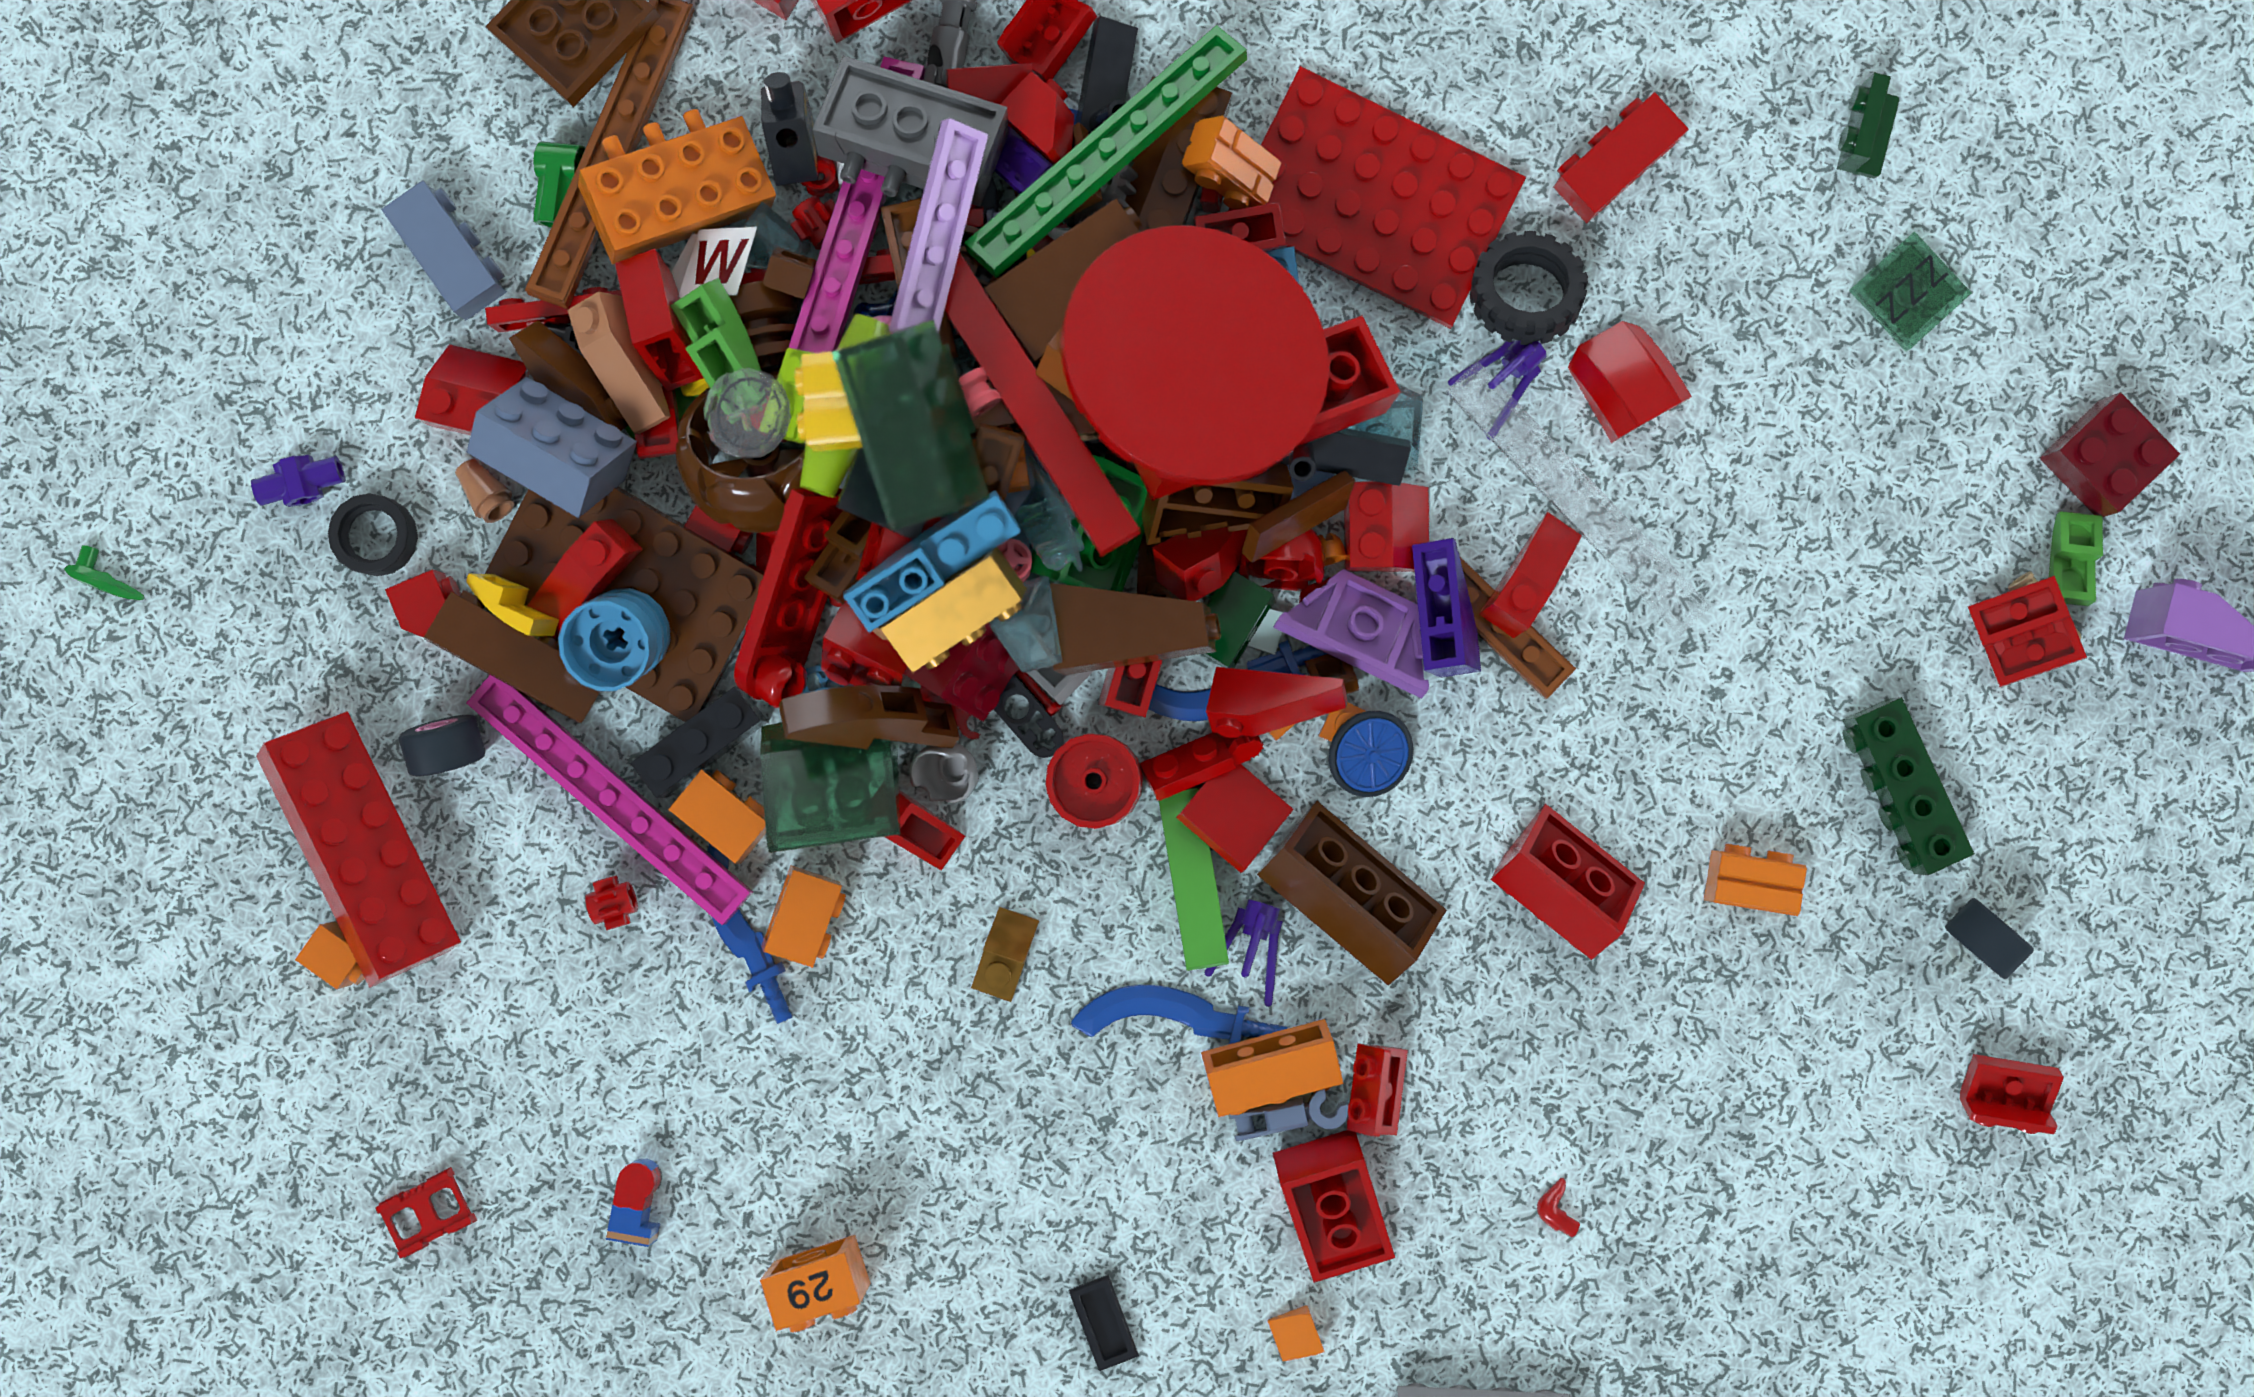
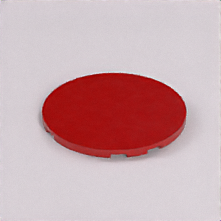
[1060,225,1329,485]

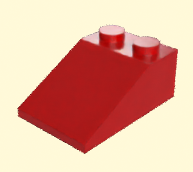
[1272,1130,1395,1283]

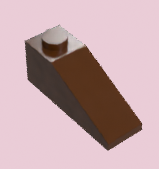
[509,320,628,431]

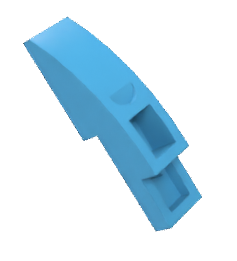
[843,490,1021,632]

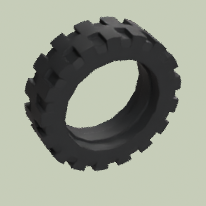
[1470,231,1588,345]

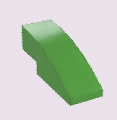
[670,278,769,424]

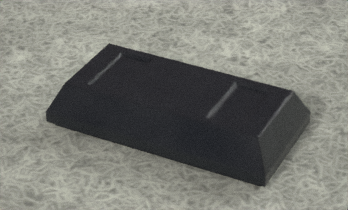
[1068,1274,1139,1372]

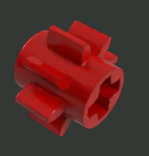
[790,196,835,250]
[585,875,638,930]

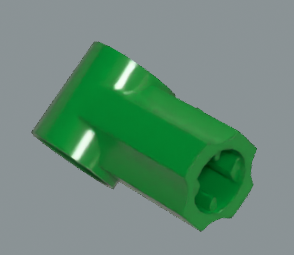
[533,141,586,228]

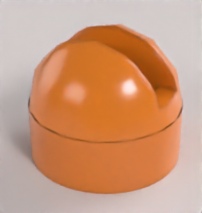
[1318,533,1347,566]

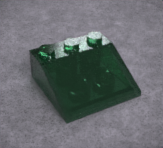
[760,722,900,853]

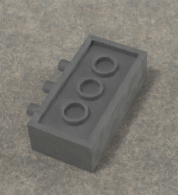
[812,56,1009,207]

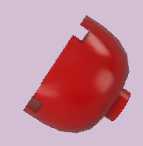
[1238,528,1325,591]

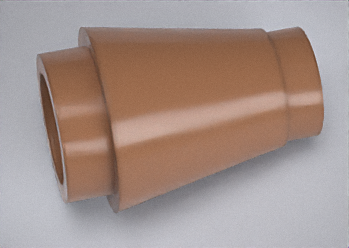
[455,459,514,523]

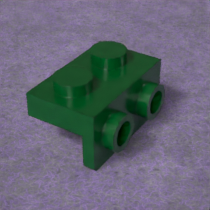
[1836,72,1900,179]

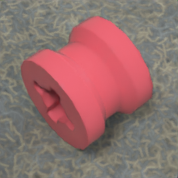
[945,367,1002,422]
[997,539,1032,583]

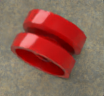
[1045,733,1144,829]

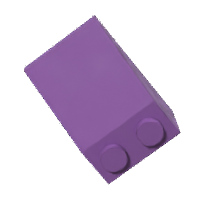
[2124,579,2254,672]

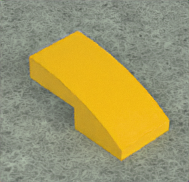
[466,573,559,636]

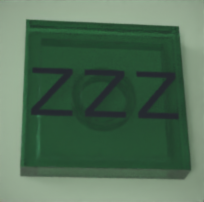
[1849,231,1972,352]

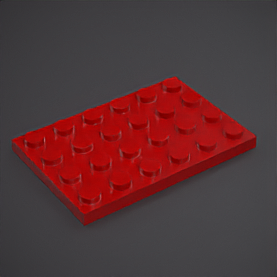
[1228,66,1526,329]

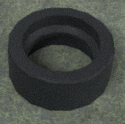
[328,493,418,577]

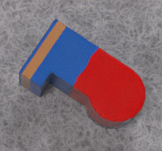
[606,1158,662,1247]

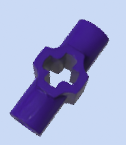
[251,454,346,507]

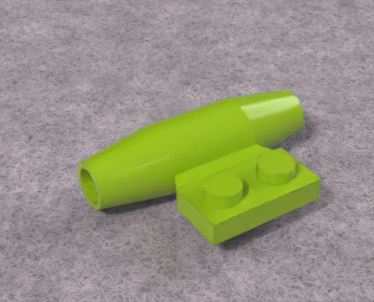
[761,314,889,498]

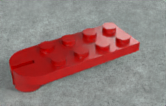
[734,488,843,708]

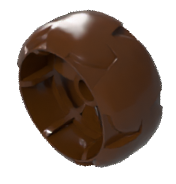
[675,370,805,533]

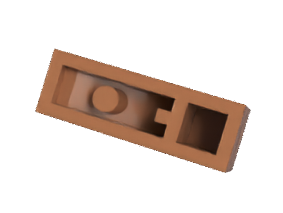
[567,292,671,434]

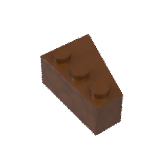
[1141,463,1294,545]

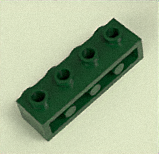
[1842,697,1975,876]

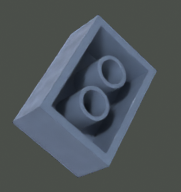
[467,377,637,518]

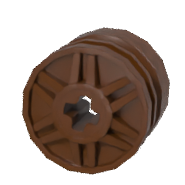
[729,281,798,372]

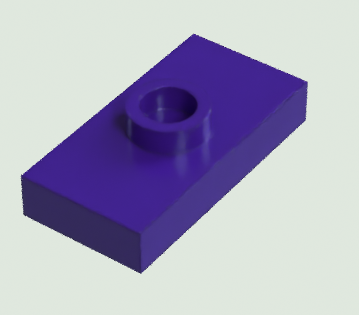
[995,126,1053,194]

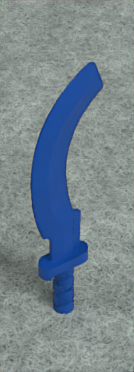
[1148,640,1327,721]
[707,843,793,1024]
[1071,985,1287,1045]

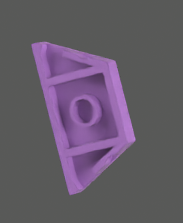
[1273,569,1429,699]

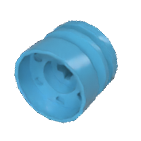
[558,588,670,691]

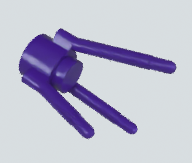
[1448,340,1547,440]
[1204,899,1283,1007]

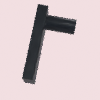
[1075,16,1138,134]
[1278,428,1411,486]

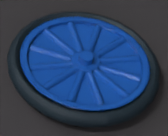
[1328,710,1414,797]

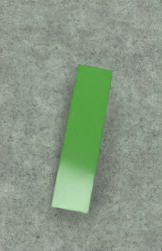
[1158,788,1229,971]

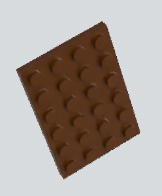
[474,486,765,722]

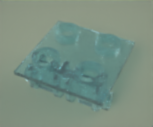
[1016,455,1084,572]

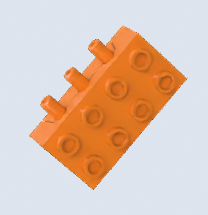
[578,109,776,265]

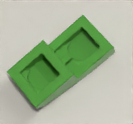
[2048,511,2103,606]

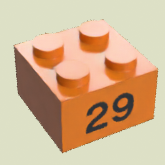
[760,1235,871,1333]

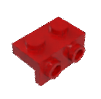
[997,0,1097,82]
[1346,1043,1408,1137]
[1959,1054,2064,1134]

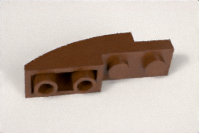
[804,510,871,604]
[779,685,960,749]

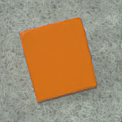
[1267,1305,1325,1362]

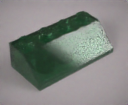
[832,319,989,531]

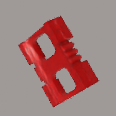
[375,1167,477,1259]

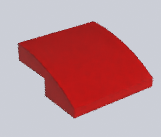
[1968,576,2087,687]

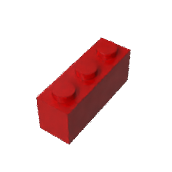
[1553,92,1689,224]

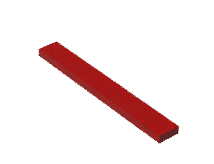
[944,252,1140,557]

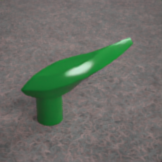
[64,545,145,601]

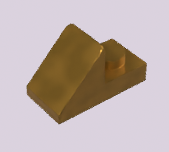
[971,906,1039,1002]

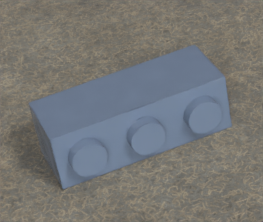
[381,180,507,321]

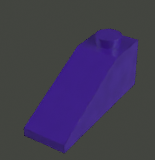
[1412,538,1481,678]

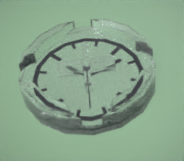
[704,368,791,459]

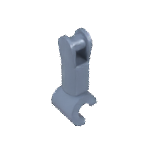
[1230,1089,1349,1141]

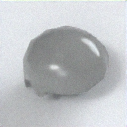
[909,743,979,803]

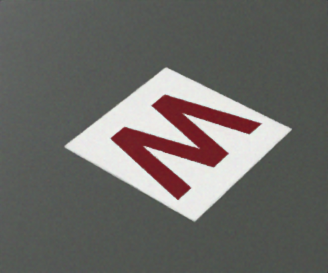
[678,227,757,297]

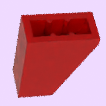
[615,248,704,391]

